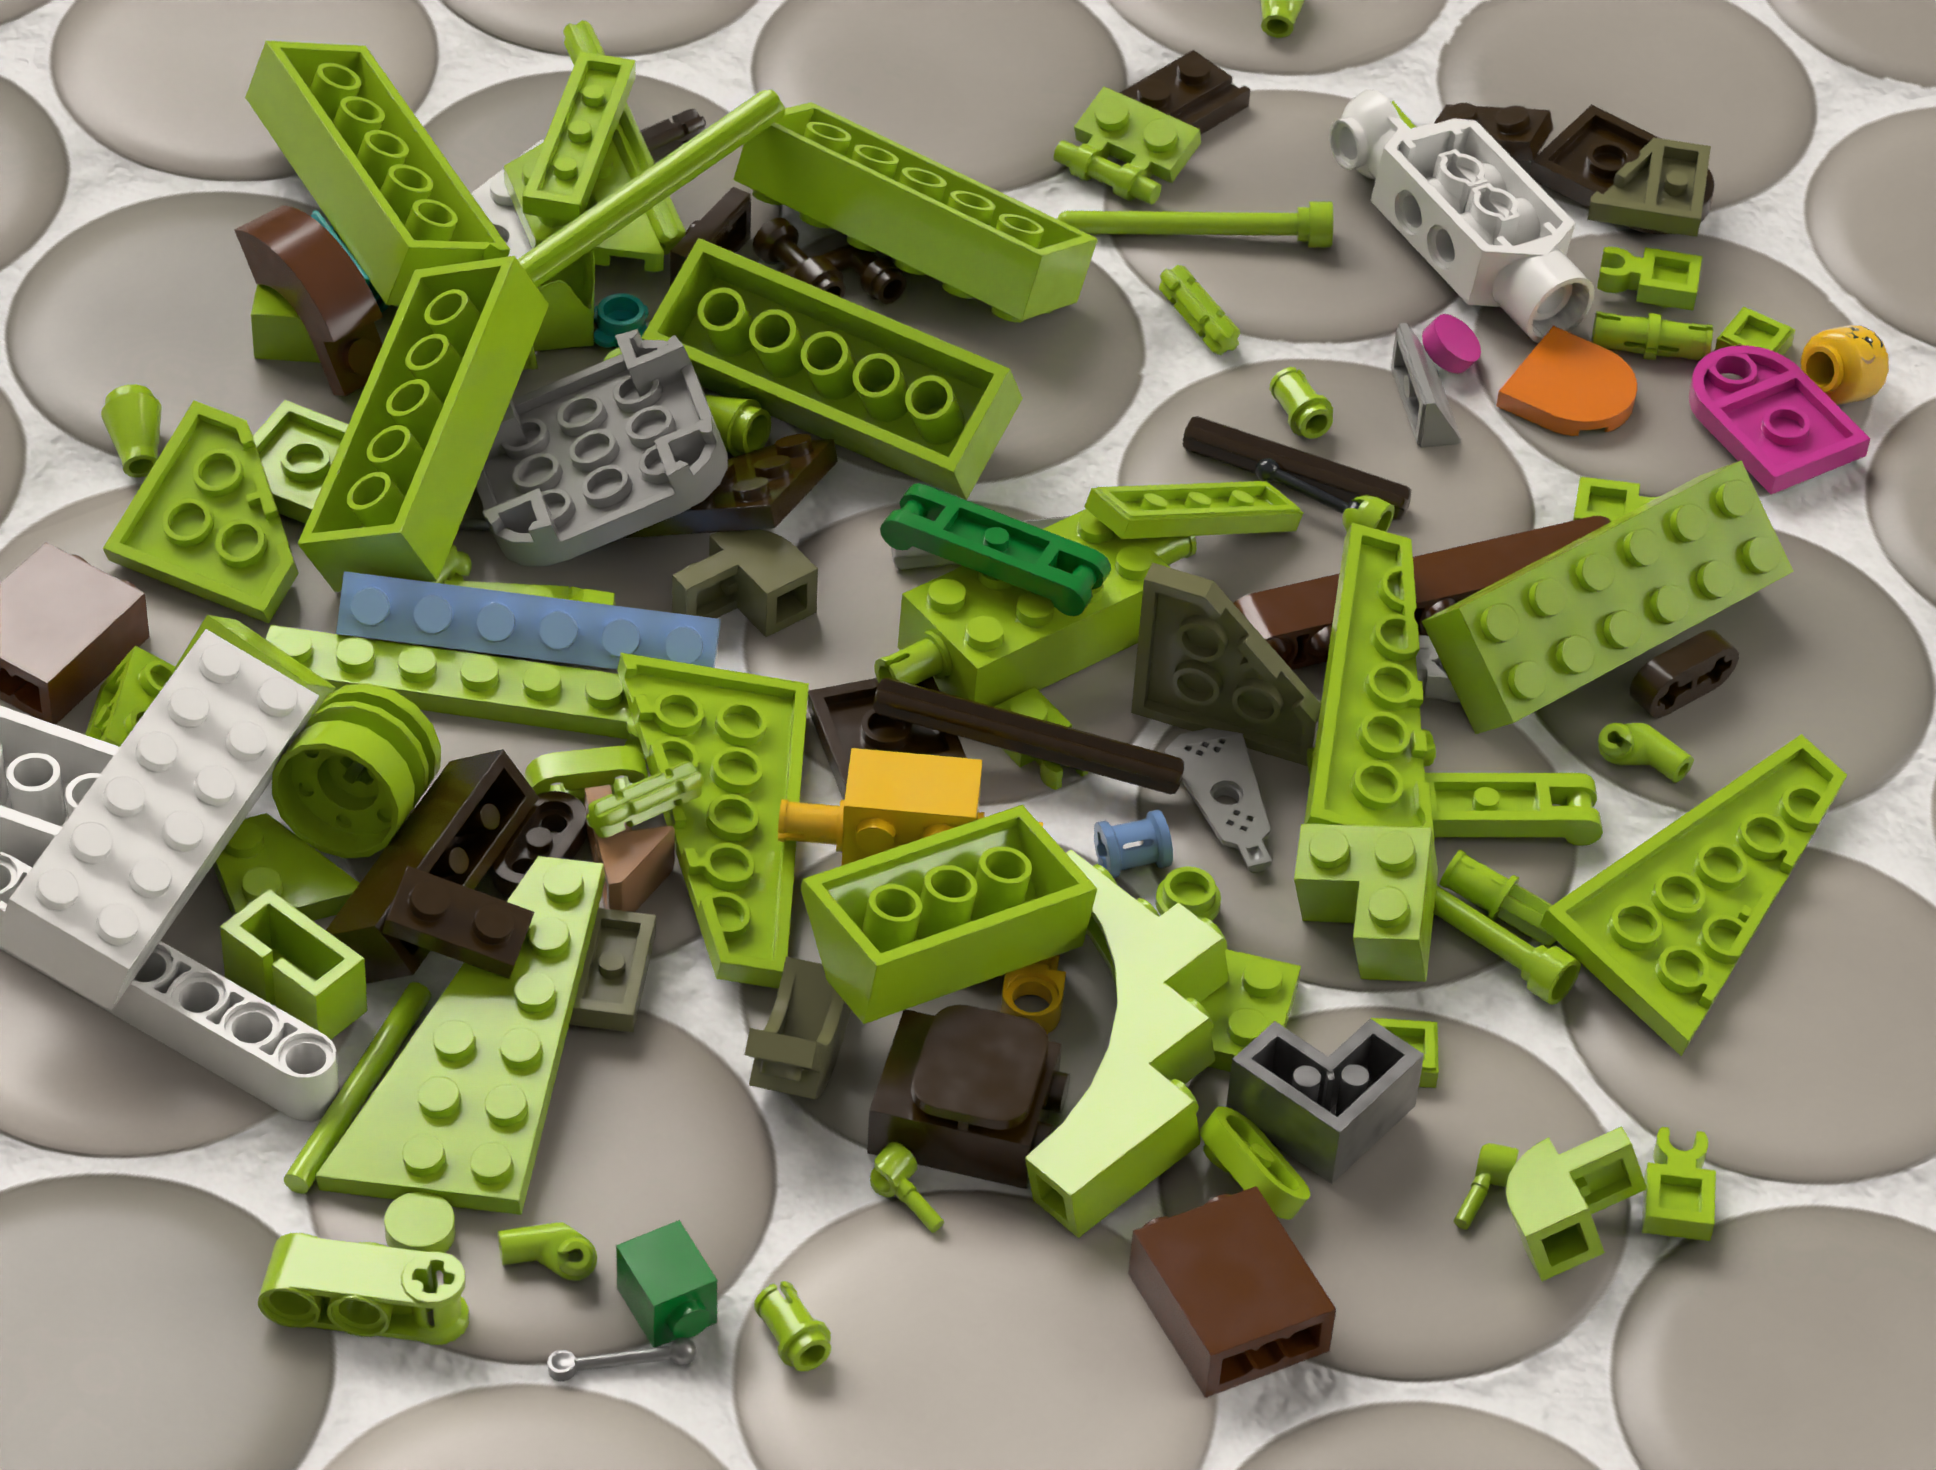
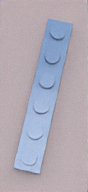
[336,571,721,669]

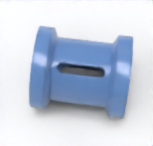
[1094,810,1173,878]

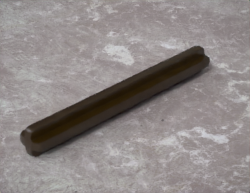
[873,677,1184,795]

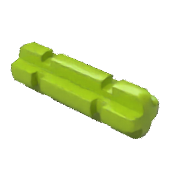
[1159,265,1240,355]
[586,761,704,838]

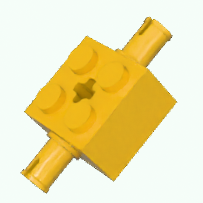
[778,748,1043,866]

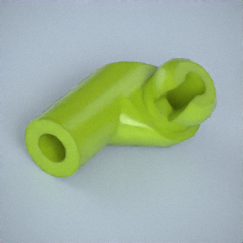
[497,1222,597,1281]

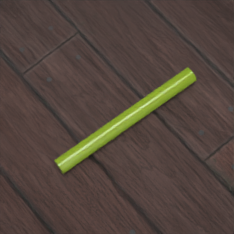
[283,982,432,1194]

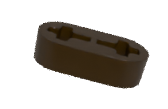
[1630,630,1739,718]

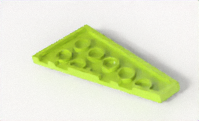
[617,653,809,989]
[1540,734,1847,1057]
[315,856,606,1215]

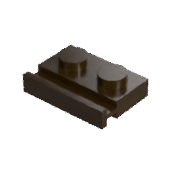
[1120,50,1250,135]

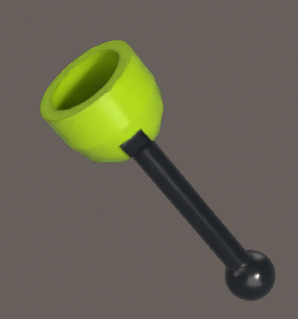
[1255,458,1395,532]

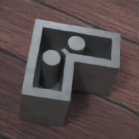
[1226,1019,1424,1184]

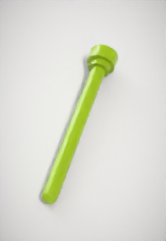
[1057,201,1333,248]
[1434,885,1581,1005]

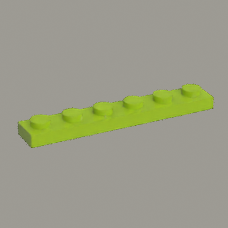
[266,625,631,739]

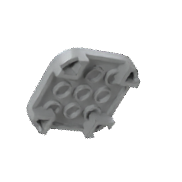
[476,329,728,566]

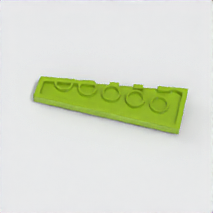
[1304,523,1434,839]

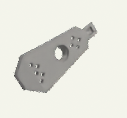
[1164,728,1272,873]

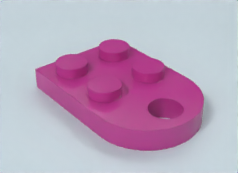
[1689,346,1870,495]

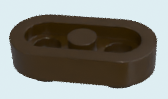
[492,791,587,898]

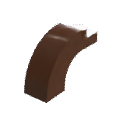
[234,205,383,396]

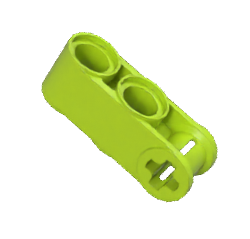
[257,1233,469,1345]

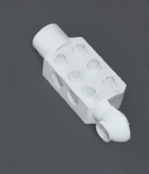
[1329,89,1595,343]

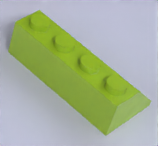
[801,805,1098,1024]

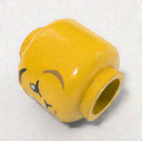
[1800,326,1889,405]

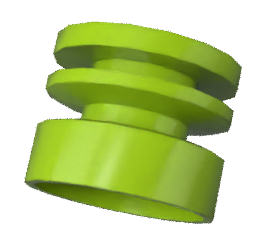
[272,683,441,858]

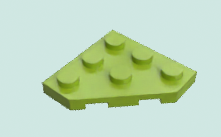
[103,400,299,624]

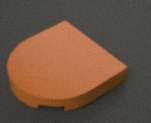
[1496,326,1637,436]

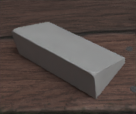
[1391,323,1461,448]

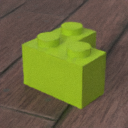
[1294,824,1439,982]

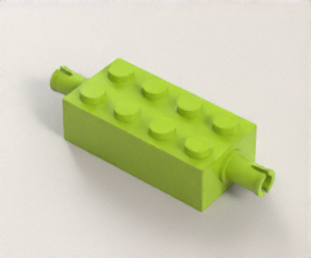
[874,509,1197,706]

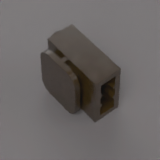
[867,1004,1070,1189]

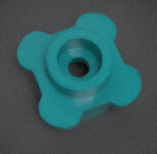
[594,293,649,347]

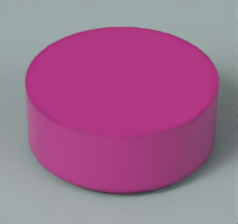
[1422,314,1481,374]

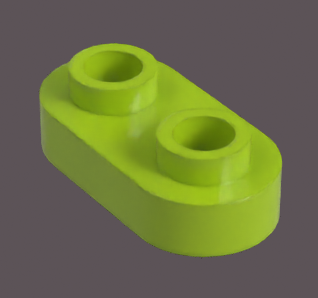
[1200,1106,1311,1220]

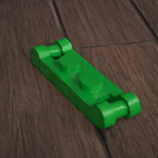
[880,483,1111,616]

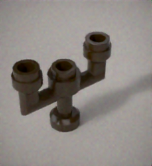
[752,218,907,304]

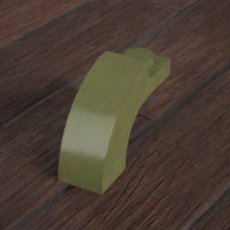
[744,957,851,1099]

